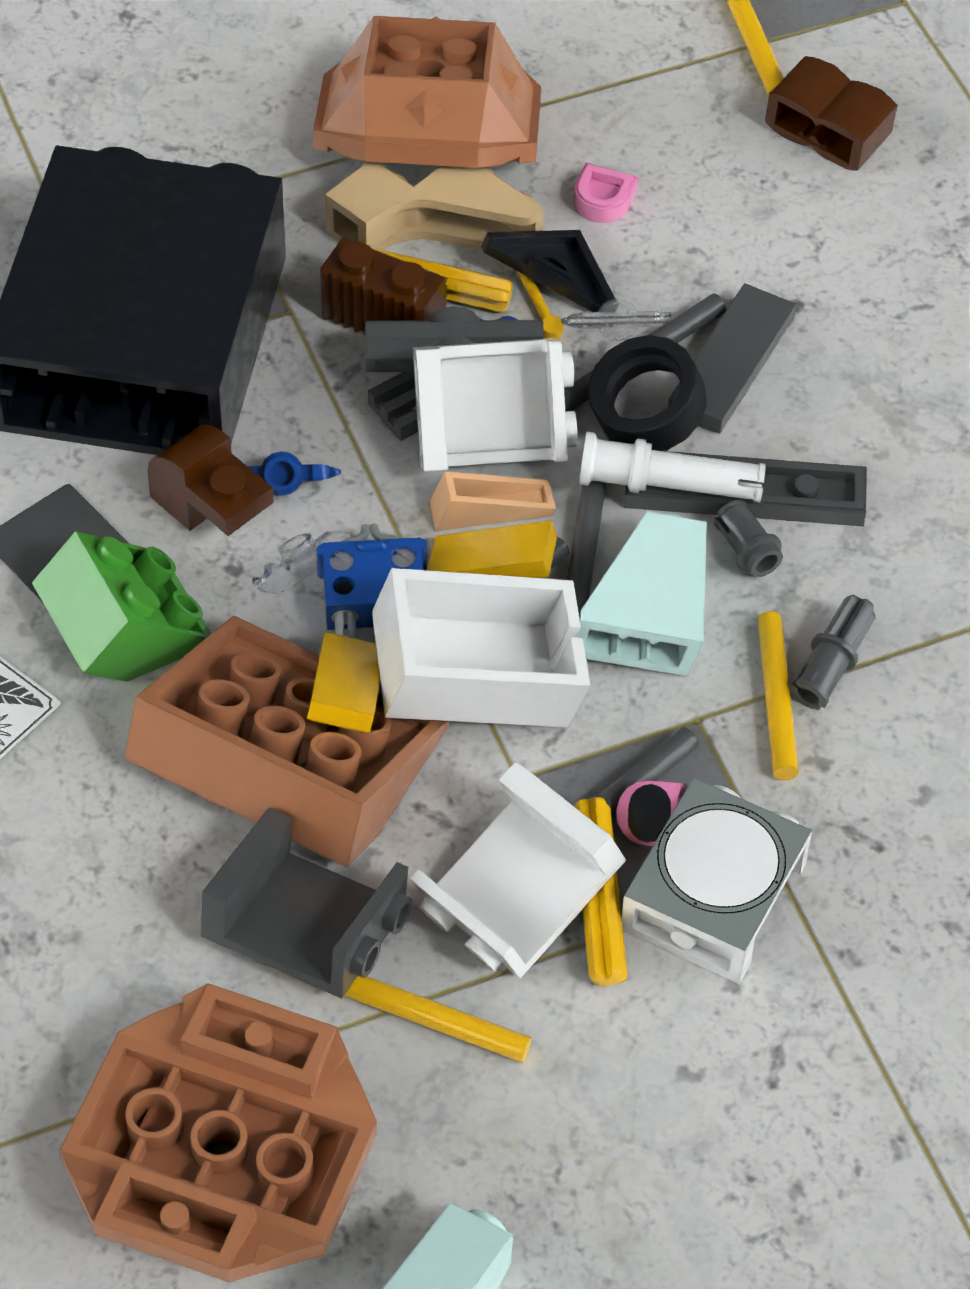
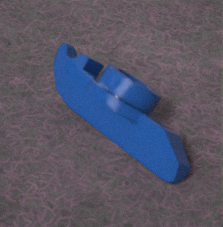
[248,451,341,496]

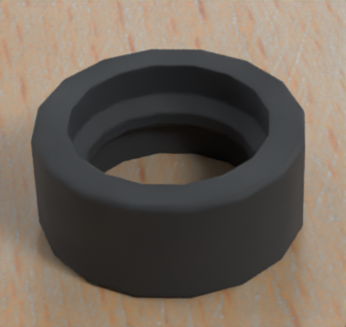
[588,335,707,451]

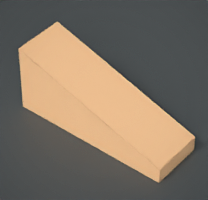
[429,471,556,531]

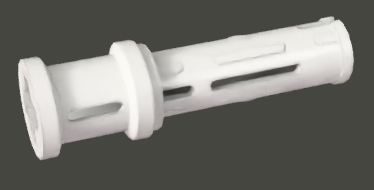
[579,431,766,503]

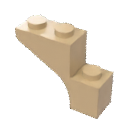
[325,162,544,250]

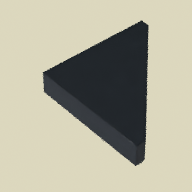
[481,230,618,319]

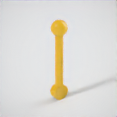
[517,271,564,339]

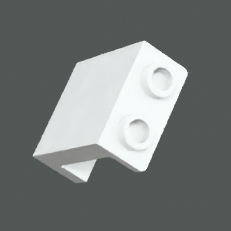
[413,338,578,472]

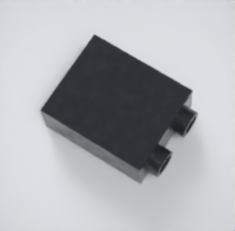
[0,145,286,455]

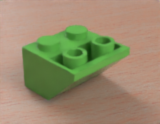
[32,531,211,682]

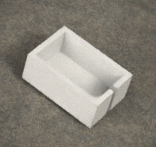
[372,568,591,727]

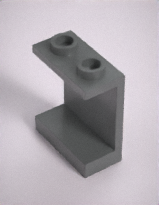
[201,808,412,999]

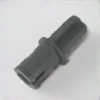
[790,594,875,710]

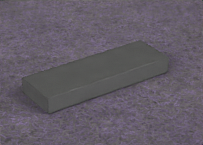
[668,283,796,434]

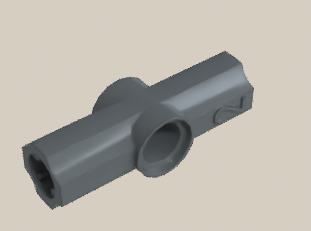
[365,306,543,372]

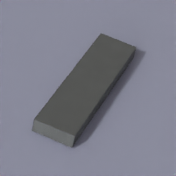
[624,451,867,527]

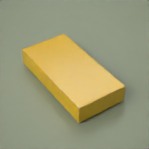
[427,520,557,578]
[307,632,380,733]

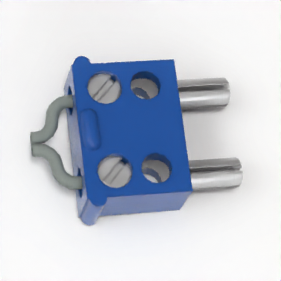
[316,524,427,639]

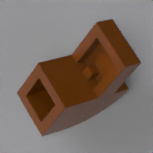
[147,425,274,536]

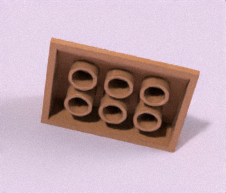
[124,615,450,867]

